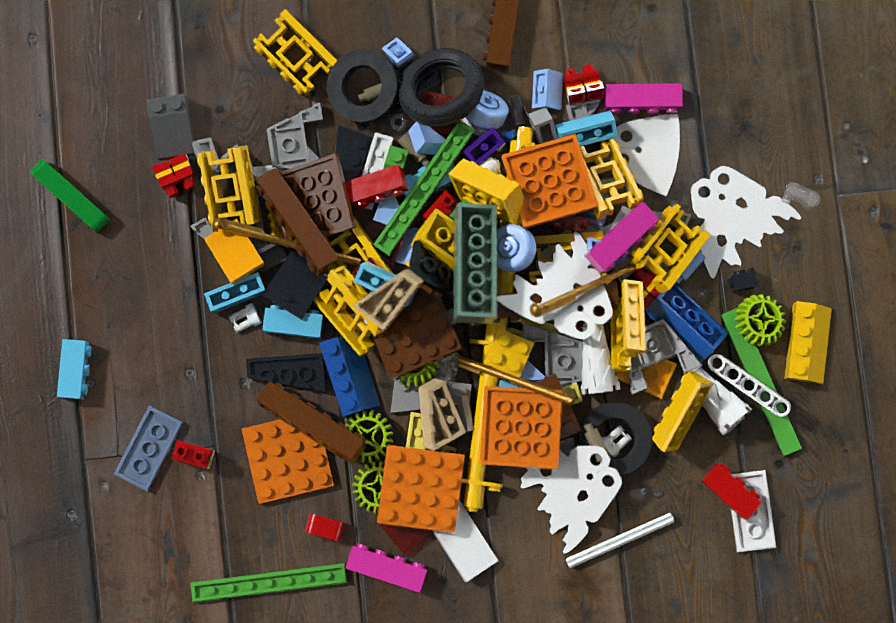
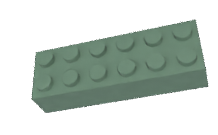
[454,203,497,324]

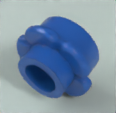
[501,129,517,144]

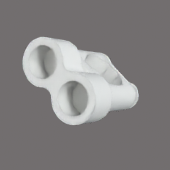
[229,303,262,333]
[602,425,632,459]

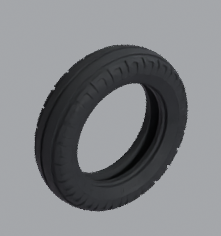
[398,48,484,127]

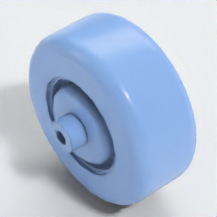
[465,90,509,129]
[497,224,536,272]

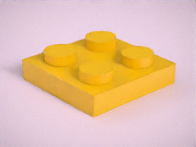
[483,328,534,378]

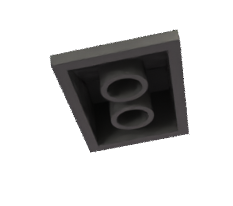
[146,94,195,159]

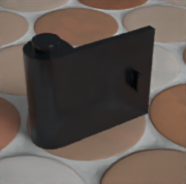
[262,250,331,320]

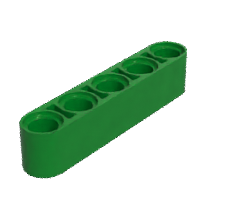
[29,159,110,234]

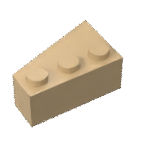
[353,269,423,330]
[418,378,466,451]

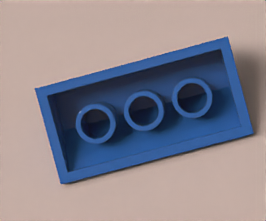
[645,283,729,363]
[319,336,381,418]

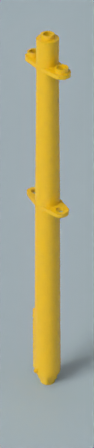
[461,127,535,512]

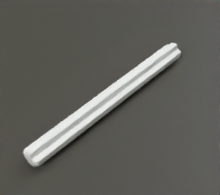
[566,513,674,568]

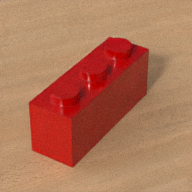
[345,164,409,209]
[701,463,762,520]

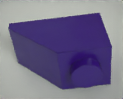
[461,127,505,165]

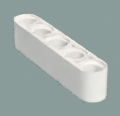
[708,354,791,416]

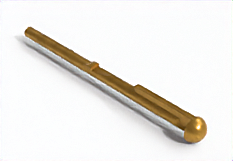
[212,218,361,266]
[530,254,656,317]
[440,353,574,405]

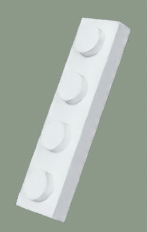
[362,132,394,211]

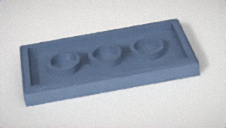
[113,406,184,492]

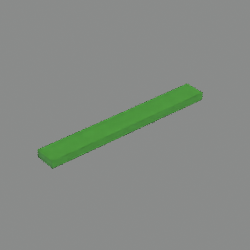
[373,120,475,256]
[721,307,802,456]
[190,563,347,602]

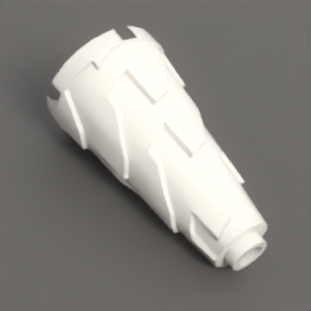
[581,323,620,394]
[683,367,752,435]

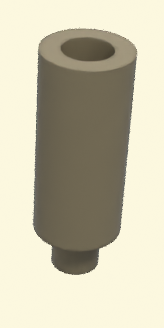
[358,83,382,103]
[398,132,430,166]
[584,423,610,462]

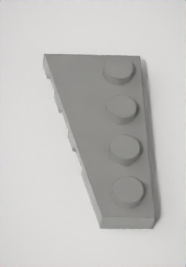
[390,379,472,413]

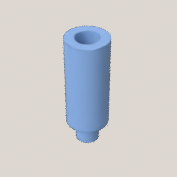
[676,251,706,284]

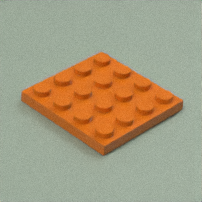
[501,134,598,229]
[480,386,563,469]
[242,419,334,504]
[377,445,465,533]

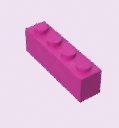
[604,84,683,114]
[584,202,659,273]
[346,543,427,593]

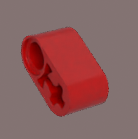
[305,513,345,542]

